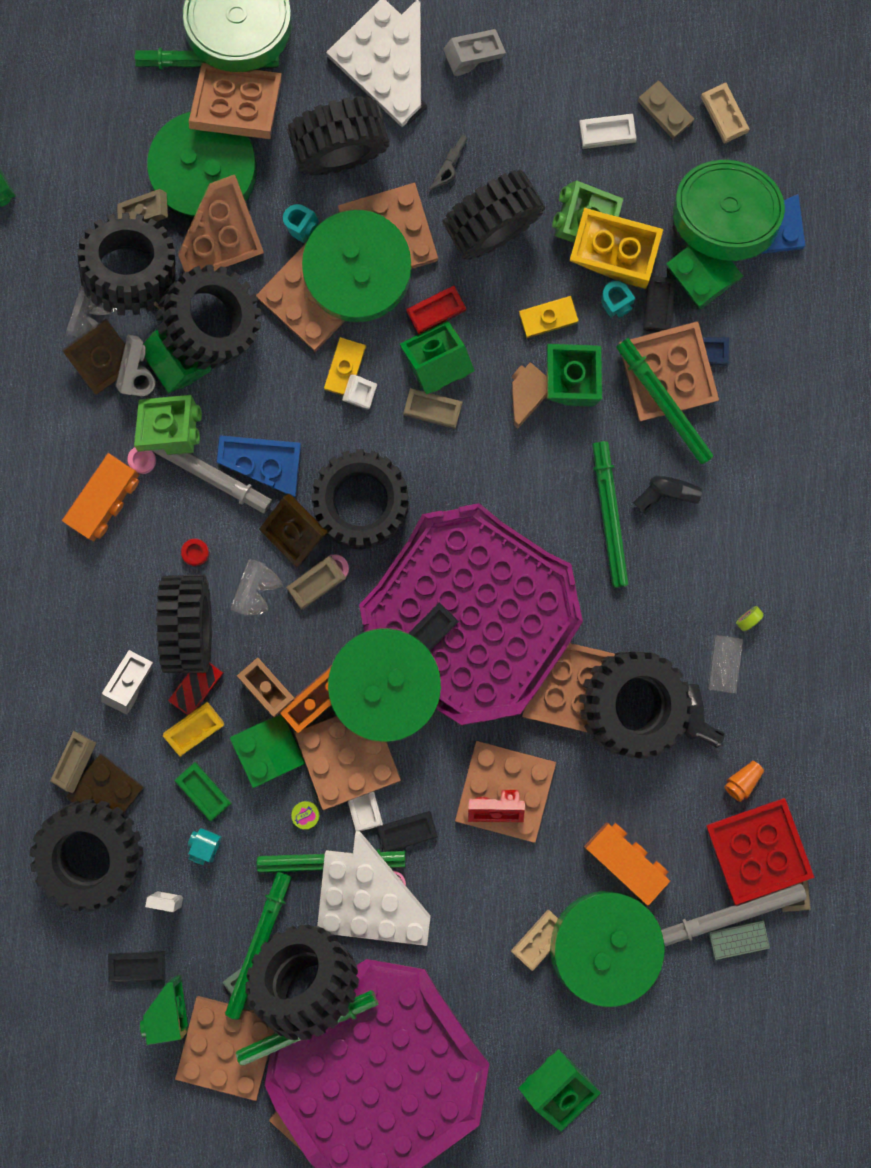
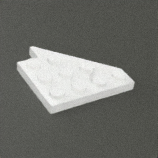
[326,0,421,127]
[318,831,430,946]

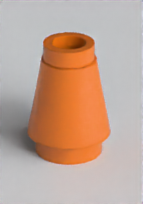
[724,760,765,802]

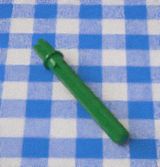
[134,48,279,70]
[616,338,713,464]
[592,441,628,588]
[256,849,406,873]
[225,872,292,1020]
[235,990,379,1065]

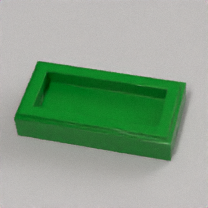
[174,762,232,822]

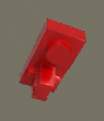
[468,790,525,822]

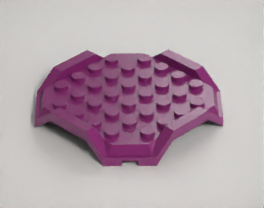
[359,503,583,726]
[265,959,490,1168]

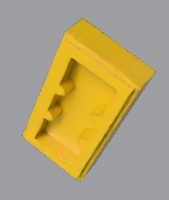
[519,296,579,338]
[324,337,366,396]
[163,702,224,757]

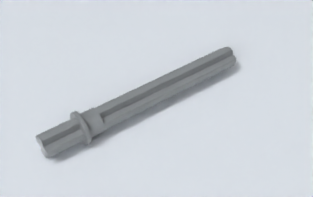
[152,449,272,514]
[661,884,807,946]

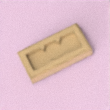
[701,83,750,144]
[511,910,558,971]

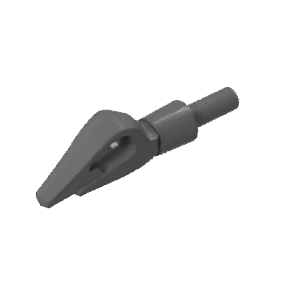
[429,135,468,190]

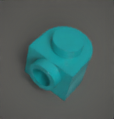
[283,204,319,243]
[601,281,635,318]
[187,828,222,865]

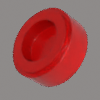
[181,539,209,567]

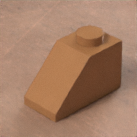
[511,362,547,428]
[237,658,295,717]

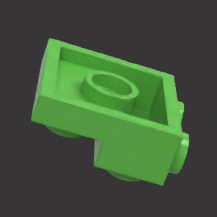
[552,180,623,243]
[134,395,202,455]

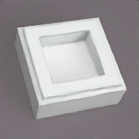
[342,375,377,410]

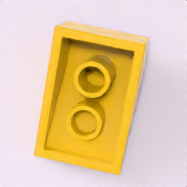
[570,208,663,289]

